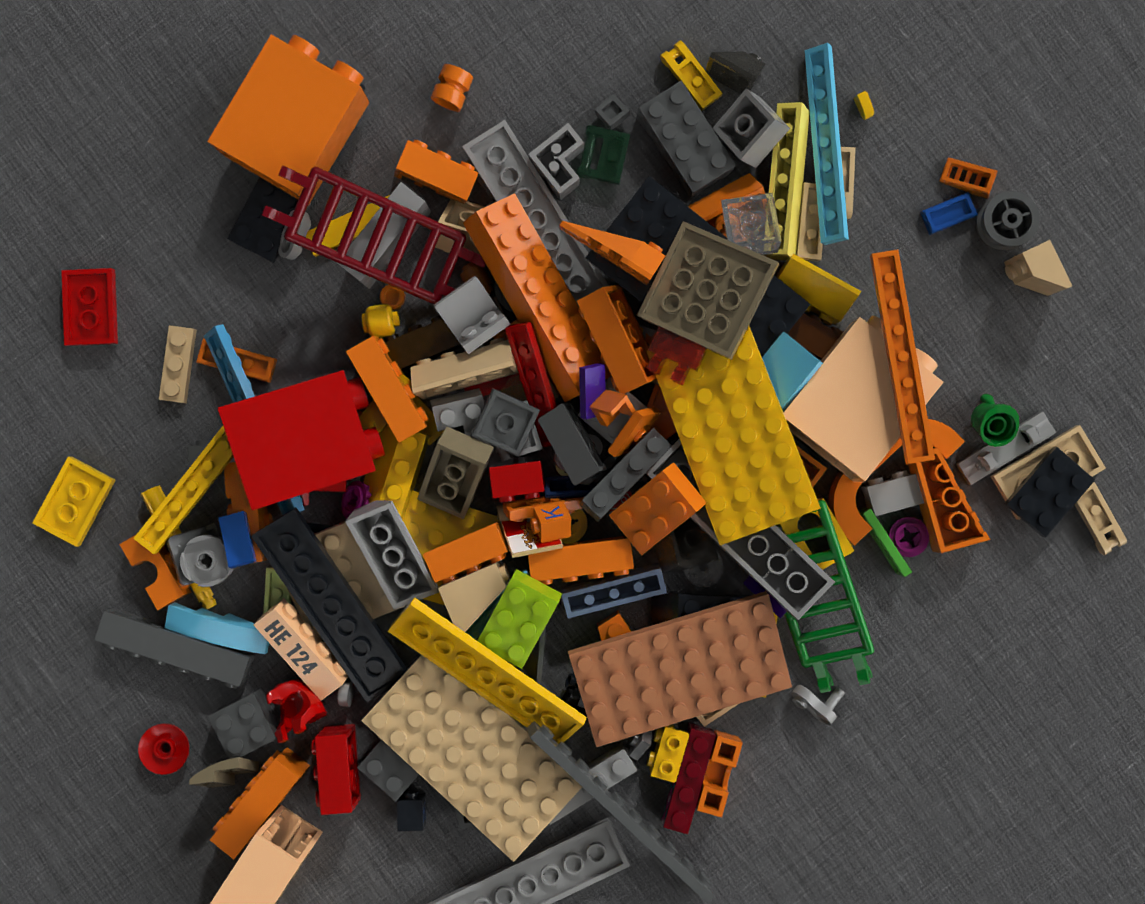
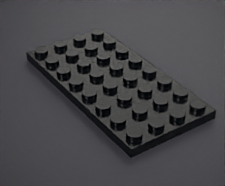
[585,176,810,357]

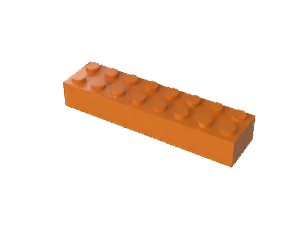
[463,193,612,402]

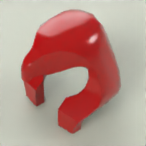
[266,679,327,743]

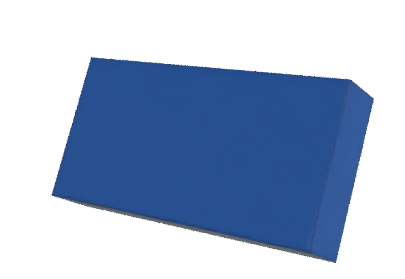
[920,192,978,235]
[219,511,257,569]

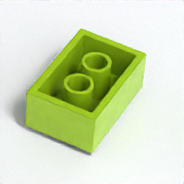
[478,569,562,669]

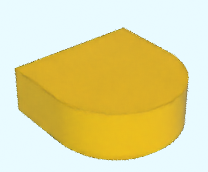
[854,91,874,120]

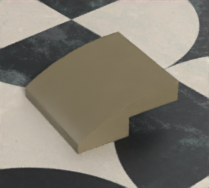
[189,757,259,788]

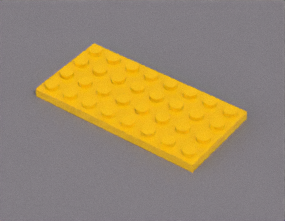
[647,326,821,546]

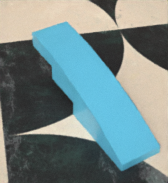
[165,602,269,654]

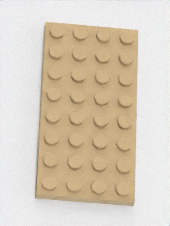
[361,655,582,862]

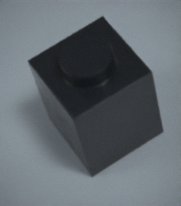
[397,790,426,832]

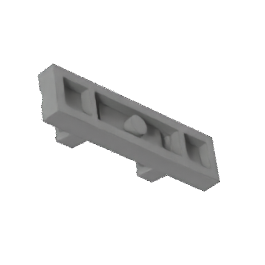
[955,411,1056,485]

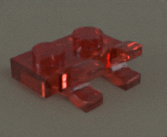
[647,326,707,386]

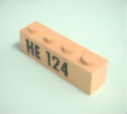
[253,598,348,700]

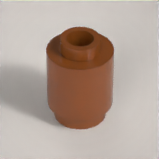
[460,263,495,295]

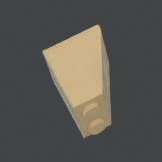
[438,561,511,632]

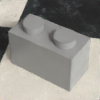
[861,470,924,516]

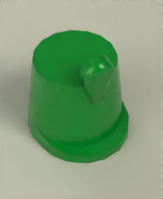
[971,394,1019,447]

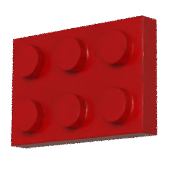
[61,268,118,346]

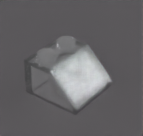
[721,193,781,255]

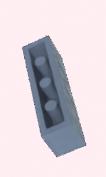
[561,563,667,618]

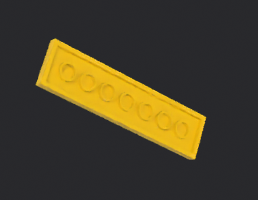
[388,597,587,744]

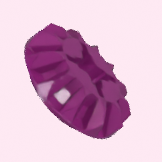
[341,481,372,519]
[888,517,929,557]

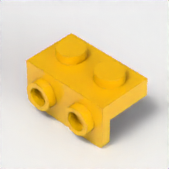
[646,724,689,783]

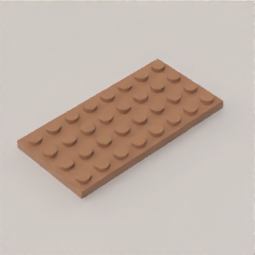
[568,591,792,747]

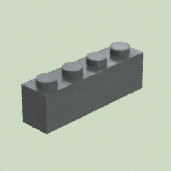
[579,428,672,523]

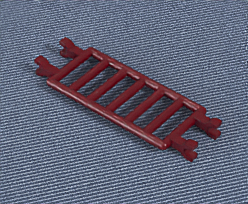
[262,165,486,304]

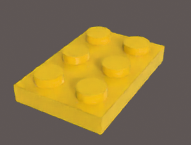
[32,456,116,547]

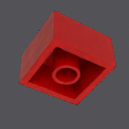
[489,461,545,503]

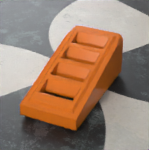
[939,157,998,199]

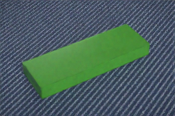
[858,507,912,577]

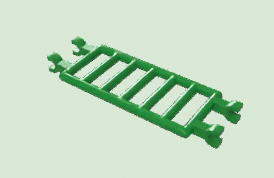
[784,500,874,693]

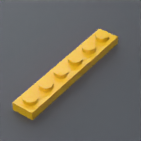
[133,426,234,554]

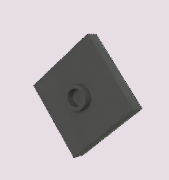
[471,388,540,457]

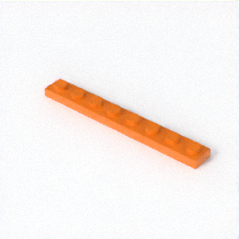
[870,249,935,464]

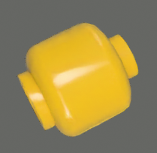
[362,304,400,338]

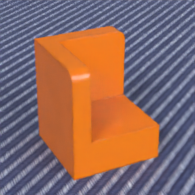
[590,389,636,427]

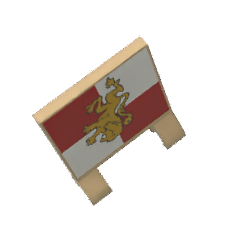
[496,505,563,558]

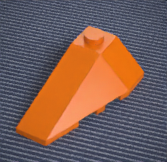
[559,221,665,285]

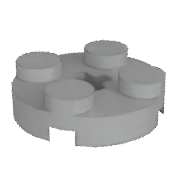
[180,535,234,587]

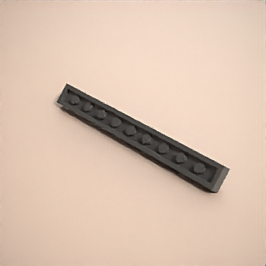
[527,721,714,903]

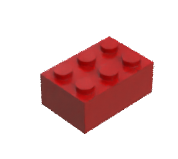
[312,724,361,815]

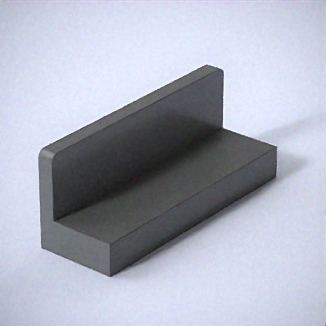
[538,404,607,485]

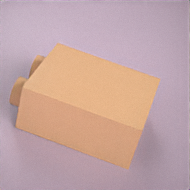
[783,316,943,482]
[210,805,323,904]

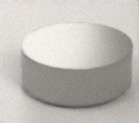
[338,681,354,707]

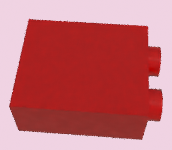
[218,370,385,510]

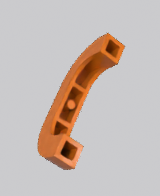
[828,419,965,546]

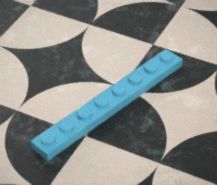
[804,43,849,245]

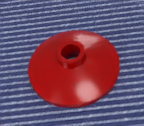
[138,723,190,775]

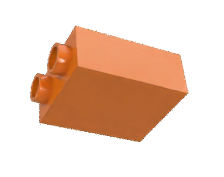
[207,34,370,206]

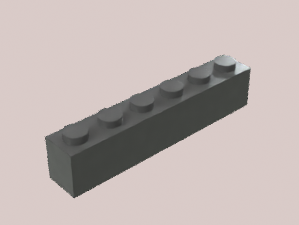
[94,608,255,688]

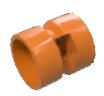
[430,64,474,112]

